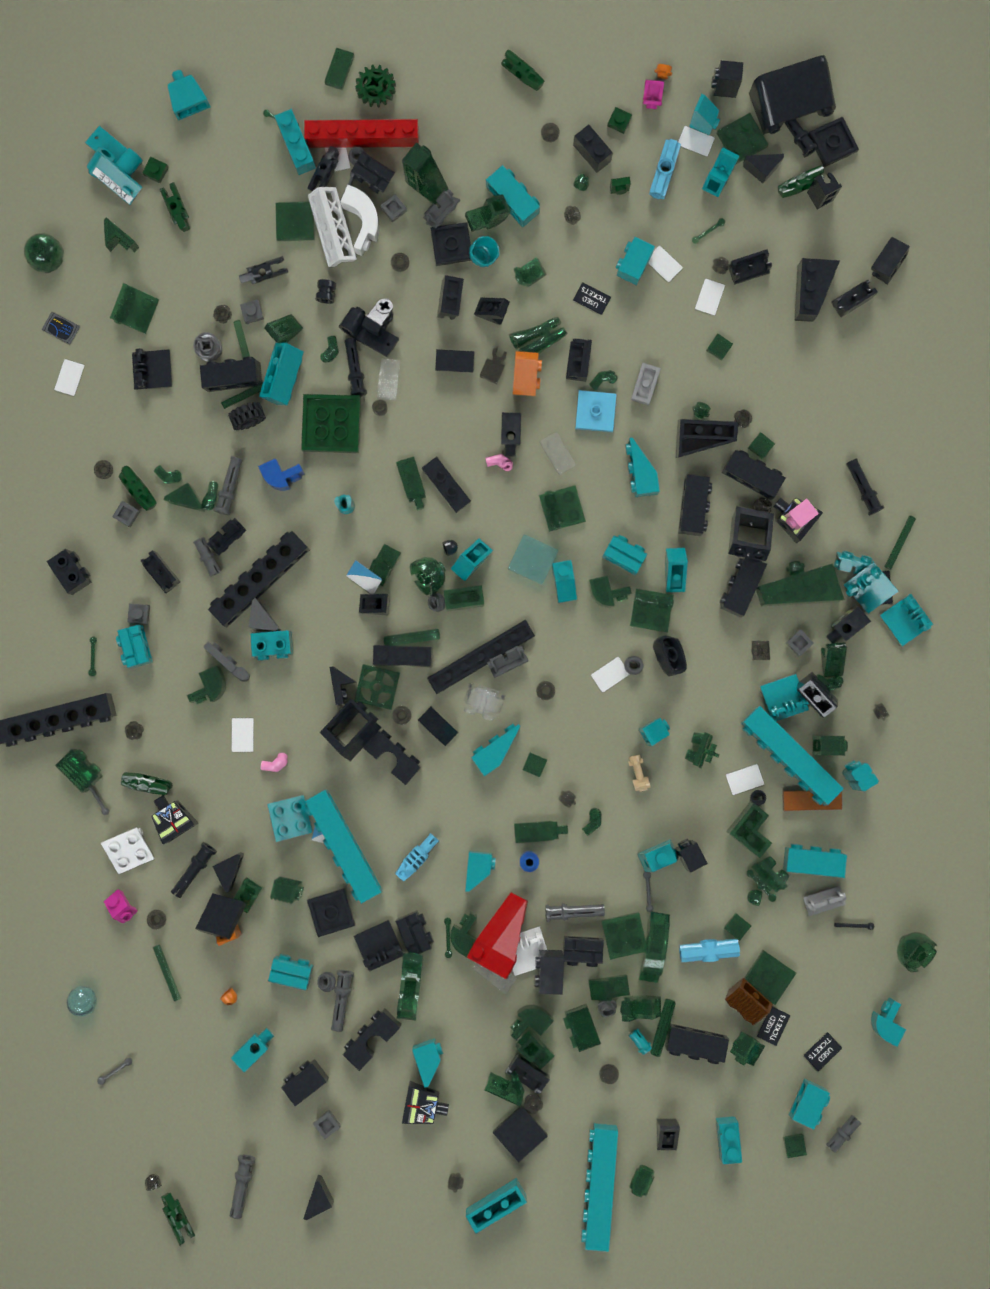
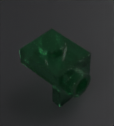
[514,258,547,287]

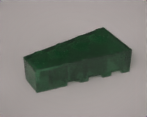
[756,563,845,607]

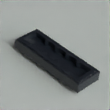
[422,456,471,513]

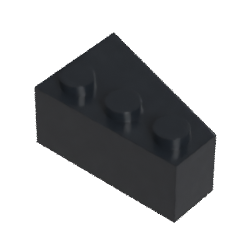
[794,258,840,322]
[676,419,738,458]

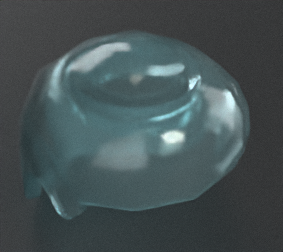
[66,986,97,1017]

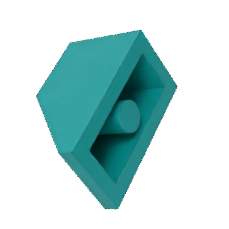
[689,93,720,135]
[451,538,493,581]
[665,548,688,593]
[552,560,577,603]
[639,718,670,746]
[465,851,496,892]
[412,1038,444,1087]

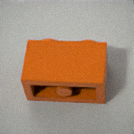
[513,351,542,396]

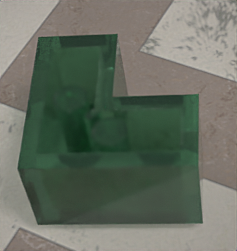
[726,802,772,858]

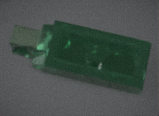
[396,457,426,511]
[514,821,568,843]

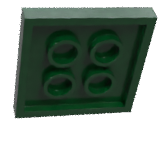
[301,394,361,453]

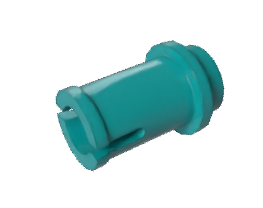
[628,1028,652,1055]

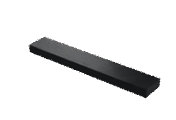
[427,619,535,694]

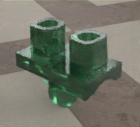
[685,732,720,769]
[752,856,789,892]

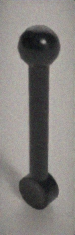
[834,922,875,930]

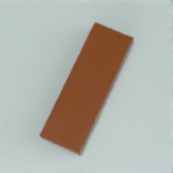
[782,791,842,811]

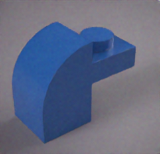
[258,458,305,491]

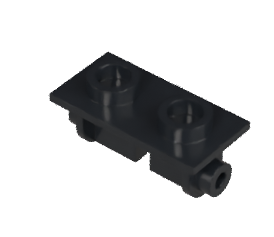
[207,518,246,556]

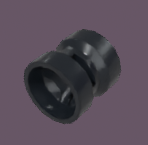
[315,279,336,304]

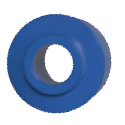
[519,851,539,872]

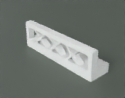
[308,187,357,267]

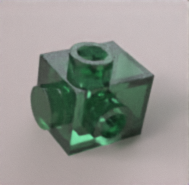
[730,1031,765,1066]

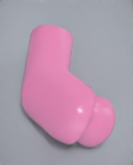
[485,454,513,471]
[261,753,288,772]

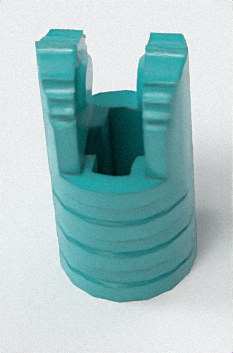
[334,495,355,514]

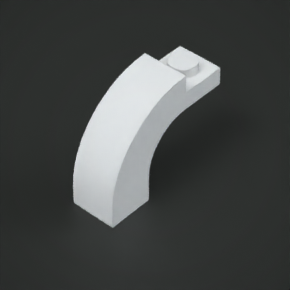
[340,185,379,256]

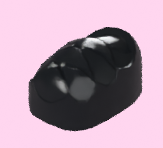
[653,635,687,676]

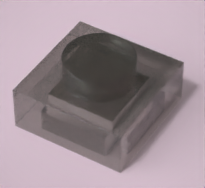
[751,640,770,660]

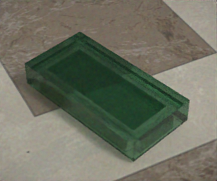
[324,48,354,90]

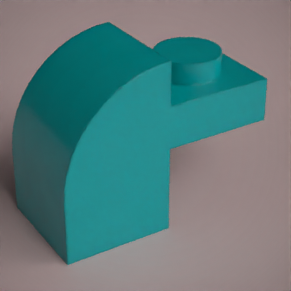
[702,148,739,197]
[871,997,906,1047]

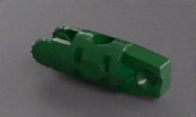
[501,49,545,91]
[778,166,824,198]
[159,182,190,232]
[118,466,157,511]
[121,772,173,795]
[161,1193,195,1245]

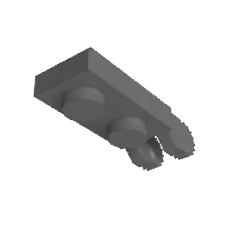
[204,641,250,682]

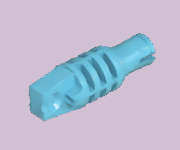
[395,833,439,881]

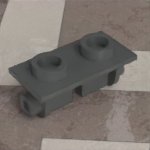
[423,189,461,228]
[487,646,529,678]

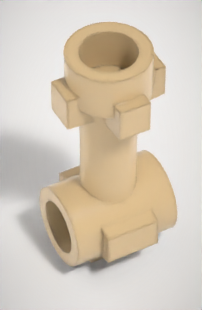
[628,754,651,792]

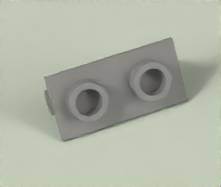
[803,886,847,916]

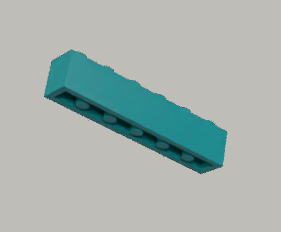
[741,706,844,806]
[304,789,383,904]
[581,1123,618,1252]

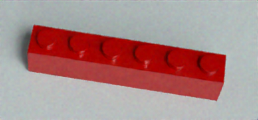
[304,119,419,148]

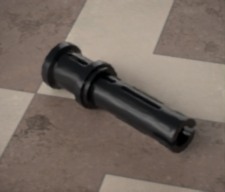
[784,119,818,157]
[344,338,367,396]
[846,458,885,516]
[171,842,217,898]

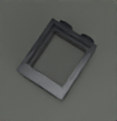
[728,506,774,561]
[320,699,382,762]

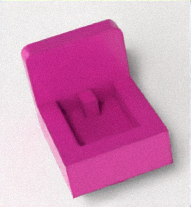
[642,80,664,109]
[103,889,138,923]

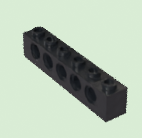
[208,531,310,628]
[0,693,117,747]

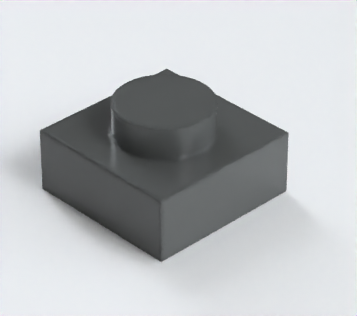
[380,194,407,222]
[240,299,264,324]
[112,501,140,527]
[127,603,150,624]
[786,629,814,657]
[313,1110,341,1140]

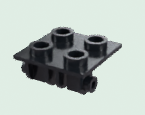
[132,348,172,390]
[354,920,405,972]

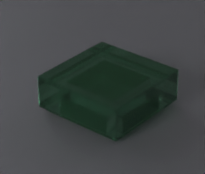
[706,333,733,361]
[748,432,775,459]
[522,752,547,777]
[724,913,751,941]
[783,1134,807,1158]

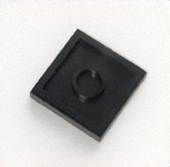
[809,117,859,167]
[430,222,472,266]
[307,888,355,937]
[195,893,246,940]
[493,1105,548,1163]

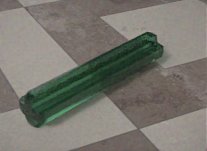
[384,629,440,646]
[650,999,676,1057]

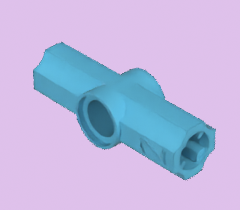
[649,139,681,199]
[679,939,740,962]

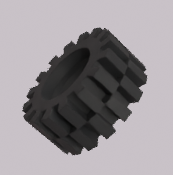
[228,402,266,431]

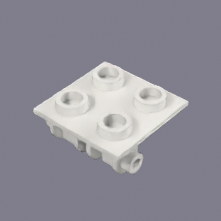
[101,827,154,874]
[513,926,547,976]

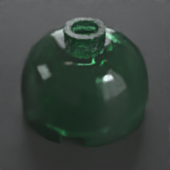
[24,233,64,273]
[409,557,446,596]
[896,932,937,972]

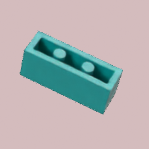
[274,108,316,175]
[486,165,540,228]
[259,343,304,406]
[783,844,847,878]
[466,1178,527,1233]

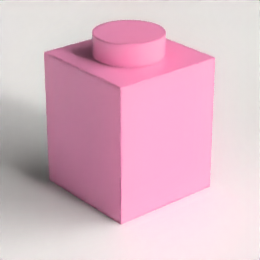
[785,499,819,530]

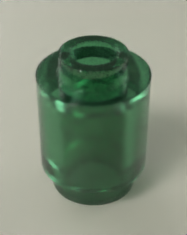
[629,1165,655,1197]

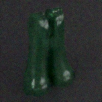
[509,317,568,355]

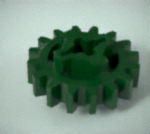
[355,65,396,108]

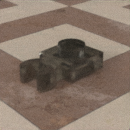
[480,347,507,384]

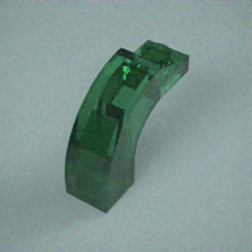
[639,911,670,983]
[397,953,423,1021]

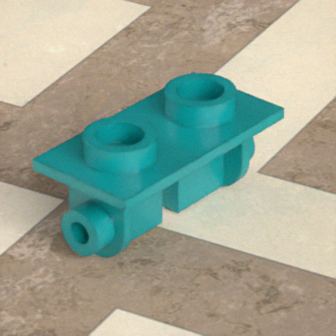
[834,551,874,574]

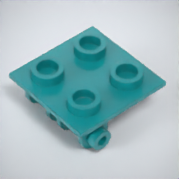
[844,562,899,614]
[880,594,934,646]
[760,674,809,721]
[267,795,313,842]

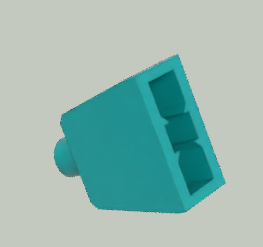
[167,70,211,121]
[637,839,678,872]
[231,1028,274,1073]

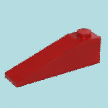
[466,892,528,980]

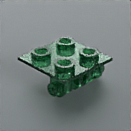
[110,283,159,334]
[539,485,586,532]
[630,589,674,633]

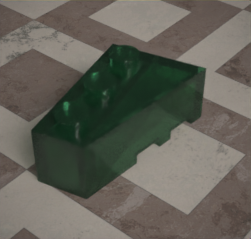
[402,142,449,204]

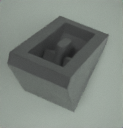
[248,598,281,632]

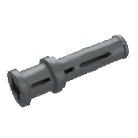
[213,457,243,515]
[545,903,605,922]
[331,970,354,1032]
[229,1154,256,1219]

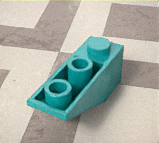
[625,437,660,497]
[471,723,520,776]

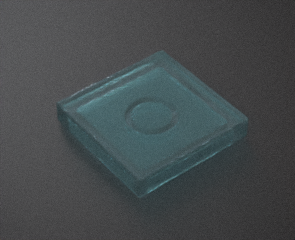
[508,534,558,585]

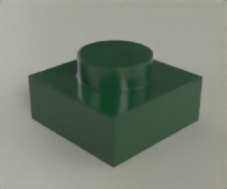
[607,107,632,134]
[142,156,169,183]
[610,177,631,195]

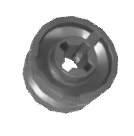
[193,332,222,361]

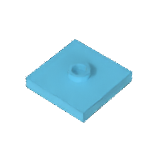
[575,390,616,432]

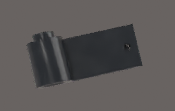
[339,307,399,357]

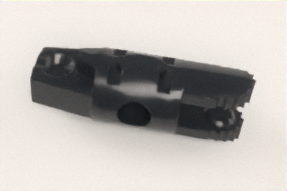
[307,146,339,191]
[239,256,289,284]

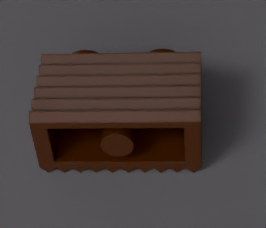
[725,978,773,1026]

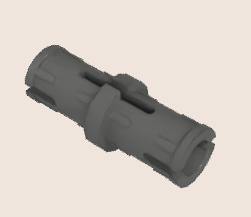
[193,537,221,577]
[826,1115,862,1153]

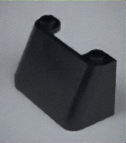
[749,55,836,135]

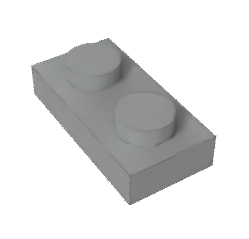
[631,363,661,406]

